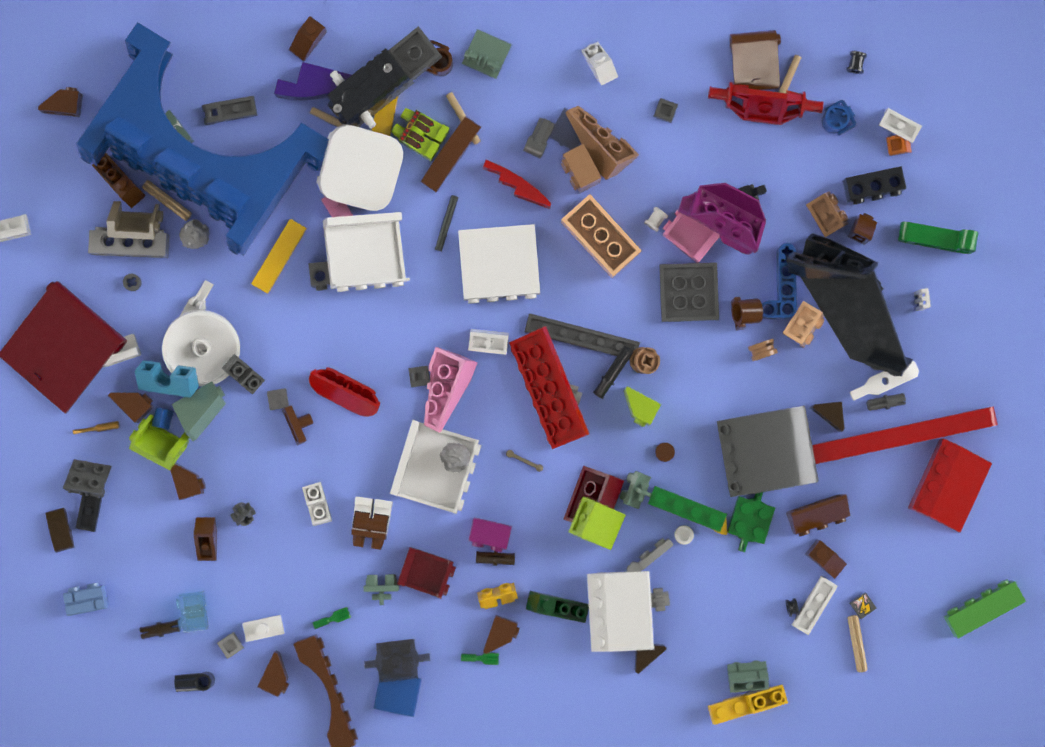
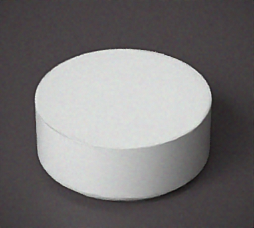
[674,525,694,545]

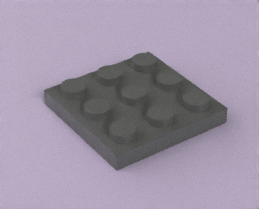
[659,262,719,322]

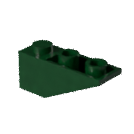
[525,591,589,623]

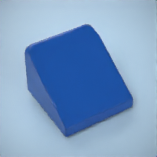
[152,407,173,430]

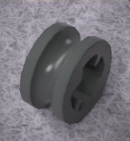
[123,274,142,291]

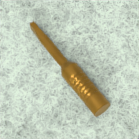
[73,421,119,435]

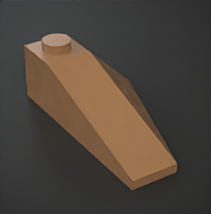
[566,106,639,180]

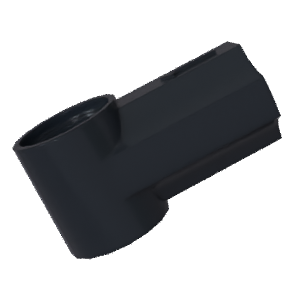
[174,671,215,692]

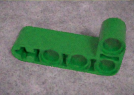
[898,222,979,254]

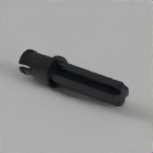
[593,346,633,399]

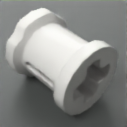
[644,207,669,232]

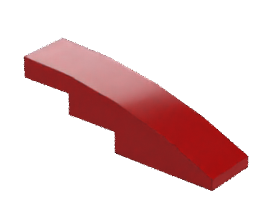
[483,160,551,209]

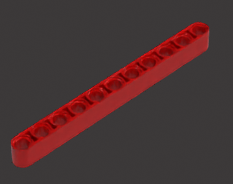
[812,406,998,464]

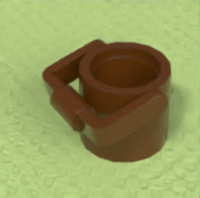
[426,40,453,76]
[731,297,763,331]

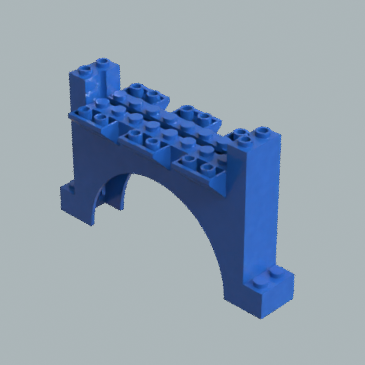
[76,22,329,256]

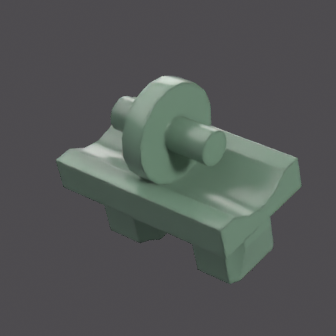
[620,471,652,509]
[363,574,399,605]

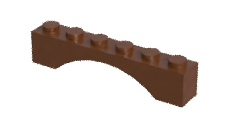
[293,634,358,747]

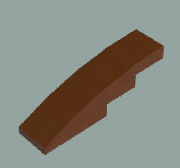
[420,116,481,192]

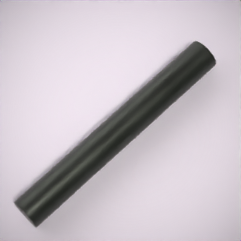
[435,195,459,252]

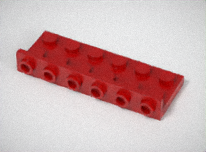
[509,327,589,449]

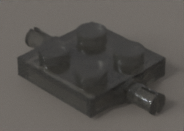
[364,639,430,683]

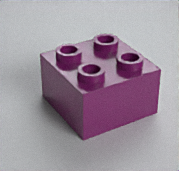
[469,517,512,552]

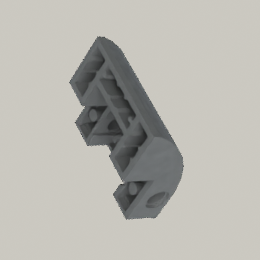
[717,406,819,497]

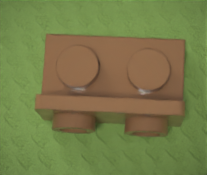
[806,191,849,237]

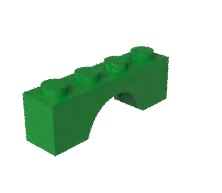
[648,486,727,532]

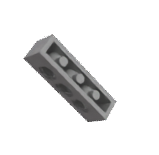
[88,227,169,258]

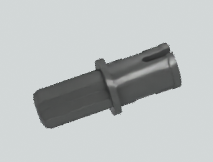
[866,393,906,411]

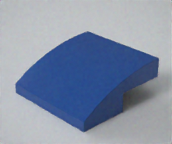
[373,670,422,717]

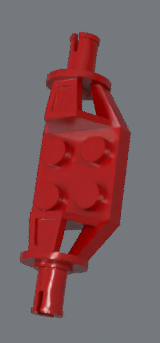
[708,82,823,125]

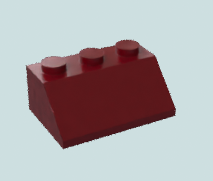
[564,465,624,523]

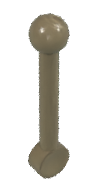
[506,450,543,472]

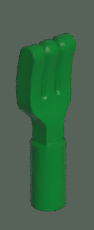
[312,607,351,629]
[461,653,499,665]

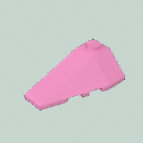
[424,347,478,432]

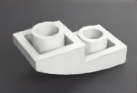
[302,482,332,526]

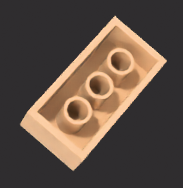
[561,194,642,278]

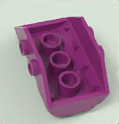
[678,183,766,255]

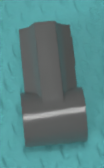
[523,118,555,159]

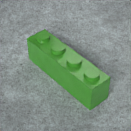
[944,579,1026,639]

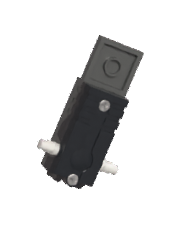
[327,26,442,129]

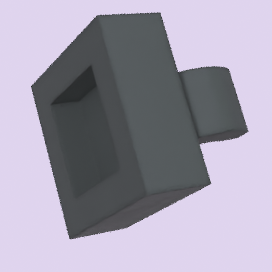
[408,366,430,388]

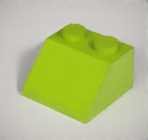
[623,386,662,427]

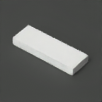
[791,576,838,636]

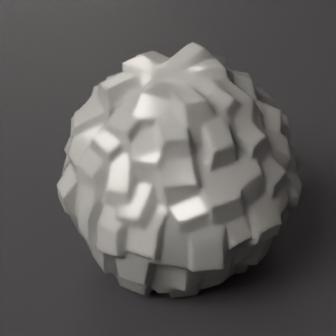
[179,219,209,249]
[440,443,470,472]

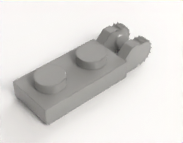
[627,538,673,572]

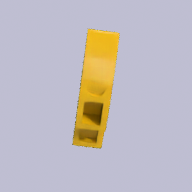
[707,684,788,725]

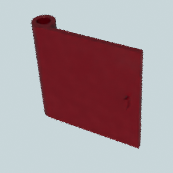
[0,281,127,414]

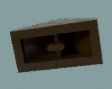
[810,402,845,432]
[634,644,667,674]

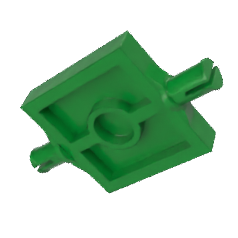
[727,492,775,552]

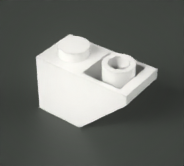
[581,42,618,86]

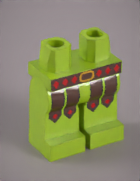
[391,108,450,162]

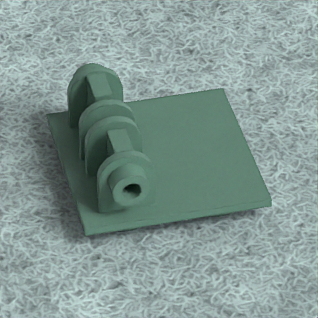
[462,29,512,79]

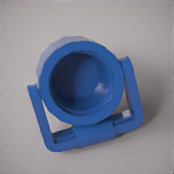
[822,100,856,136]

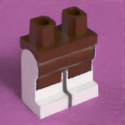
[351,496,393,550]

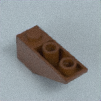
[92,153,146,208]

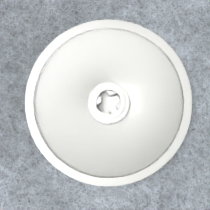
[162,310,240,387]

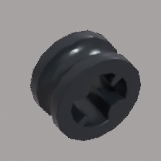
[785,598,799,617]

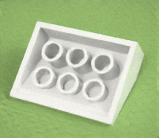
[587,571,654,652]

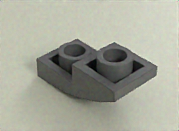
[222,354,265,395]

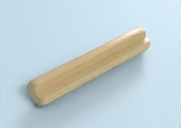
[142,180,192,221]
[847,615,868,672]

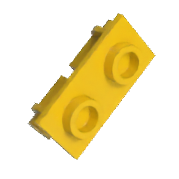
[477,583,518,610]

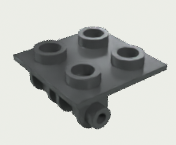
[63,459,112,498]

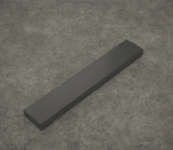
[524,313,640,360]

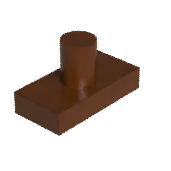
[282,405,313,446]

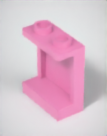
[662,210,720,263]

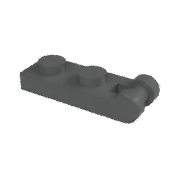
[202,96,258,125]

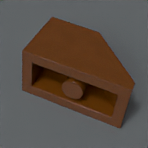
[289,16,327,62]
[38,87,83,117]
[847,213,877,245]
[108,393,154,423]
[170,463,206,500]
[193,517,217,561]
[805,539,847,579]
[483,615,520,654]
[257,650,289,697]

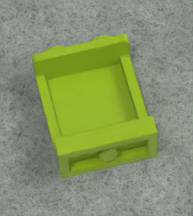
[129,414,190,471]
[568,496,626,550]

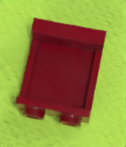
[397,547,456,599]

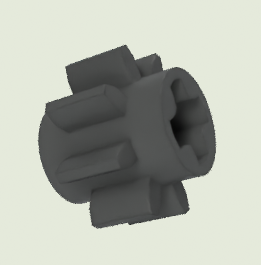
[230,502,256,526]

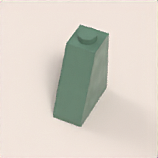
[172,381,226,441]

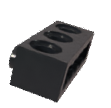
[843,166,907,205]

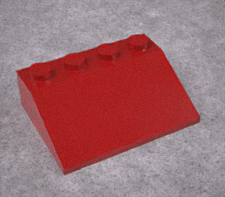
[908,438,992,533]

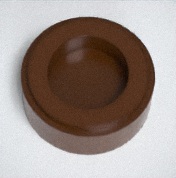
[655,443,675,462]

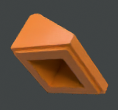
[886,135,912,156]

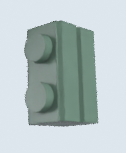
[727,660,769,693]

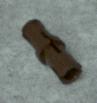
[476,551,515,566]
[140,619,181,640]

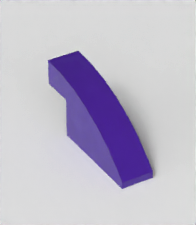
[274,62,351,100]

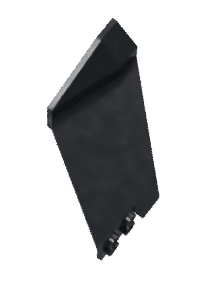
[787,233,913,377]

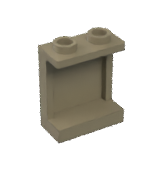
[106,201,163,240]

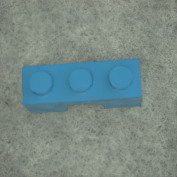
[135,360,199,398]

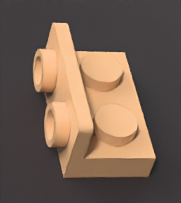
[783,301,825,348]

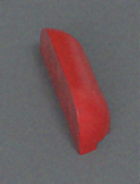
[309,367,380,417]

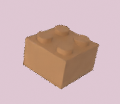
[561,144,602,193]

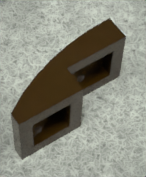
[45,508,75,553]

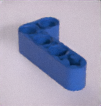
[762,243,797,319]

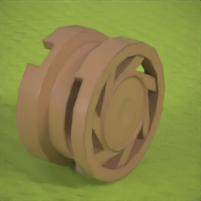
[748,339,778,362]
[629,347,660,374]

